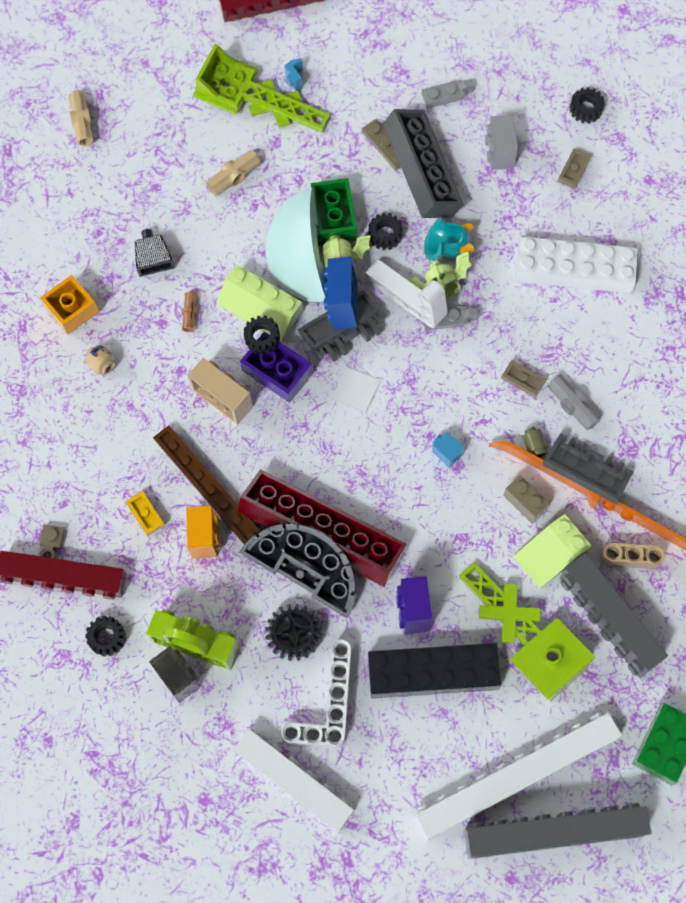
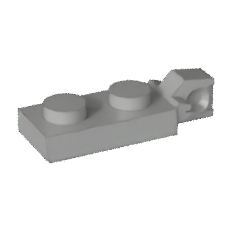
[421,80,474,109]
[424,306,479,330]

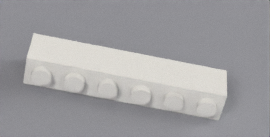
[233,729,354,833]

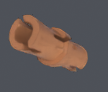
[182,292,197,333]

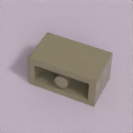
[503,475,550,524]

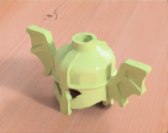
[319,235,371,268]
[408,252,472,299]

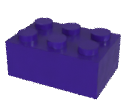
[240,332,313,403]
[396,576,432,635]

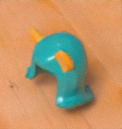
[424,217,474,261]

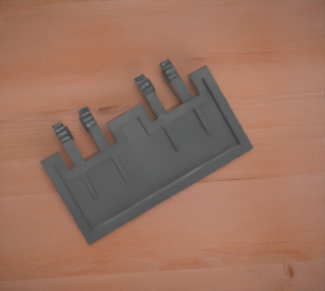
[542,433,634,504]

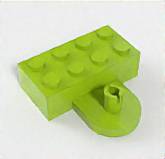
[146,609,240,671]

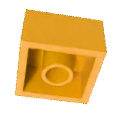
[40,275,99,335]
[186,506,220,559]

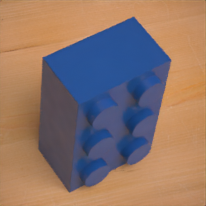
[324,256,358,330]

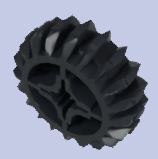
[265,604,322,661]

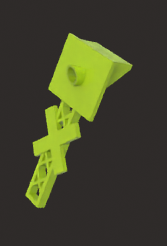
[193,44,330,133]
[459,562,596,702]

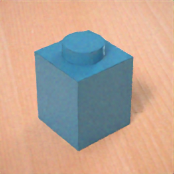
[432,432,465,468]

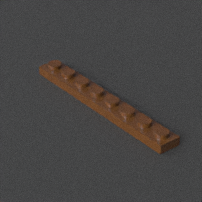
[153,425,261,545]

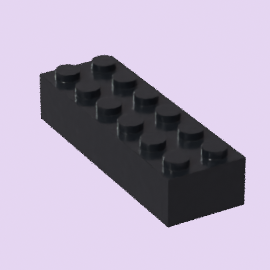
[368,643,501,699]

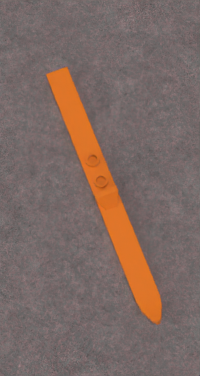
[489,441,686,551]

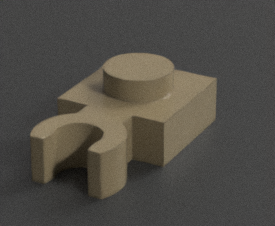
[39,524,65,559]

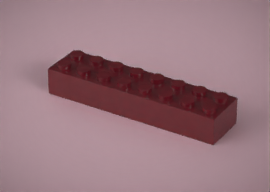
[237,469,407,588]

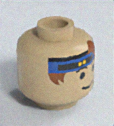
[85,345,115,375]

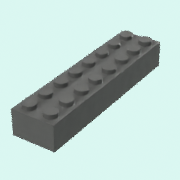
[464,803,652,859]

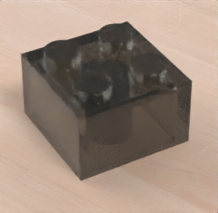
[149,646,200,703]

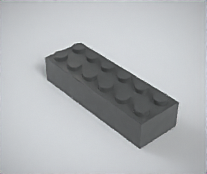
[383,109,464,218]
[560,553,668,679]

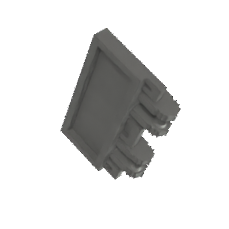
[298,290,385,362]

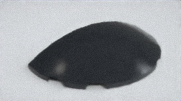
[239,523,356,618]

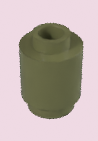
[522,427,548,458]

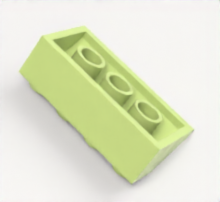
[216,264,303,342]

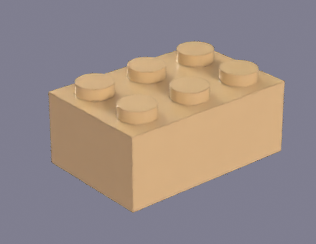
[187,358,253,425]

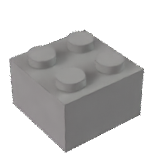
[485,115,518,170]

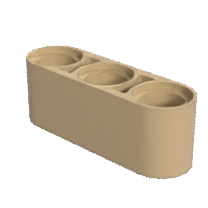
[601,543,665,569]

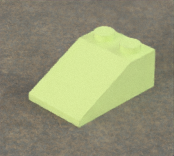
[513,514,592,589]

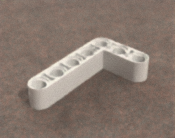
[363,260,448,328]
[282,640,351,748]

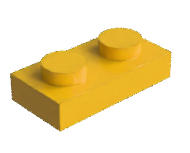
[125,491,165,537]

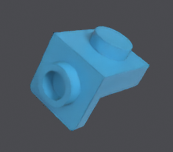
[284,58,303,91]

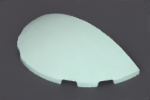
[266,187,327,302]

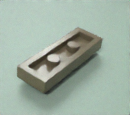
[362,118,401,171]

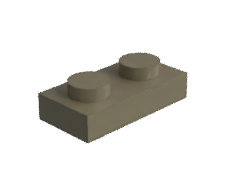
[557,148,591,189]
[501,360,546,398]

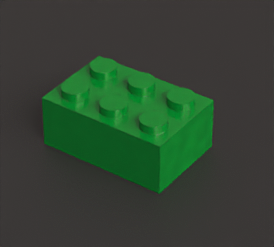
[310,178,357,245]
[632,703,686,786]

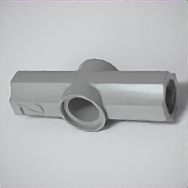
[547,375,601,430]

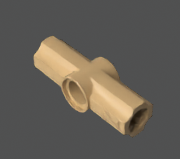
[69,90,94,147]
[206,150,261,196]

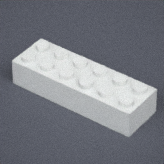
[515,236,637,293]

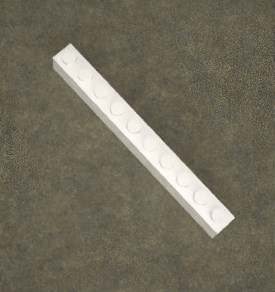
[415,712,622,841]

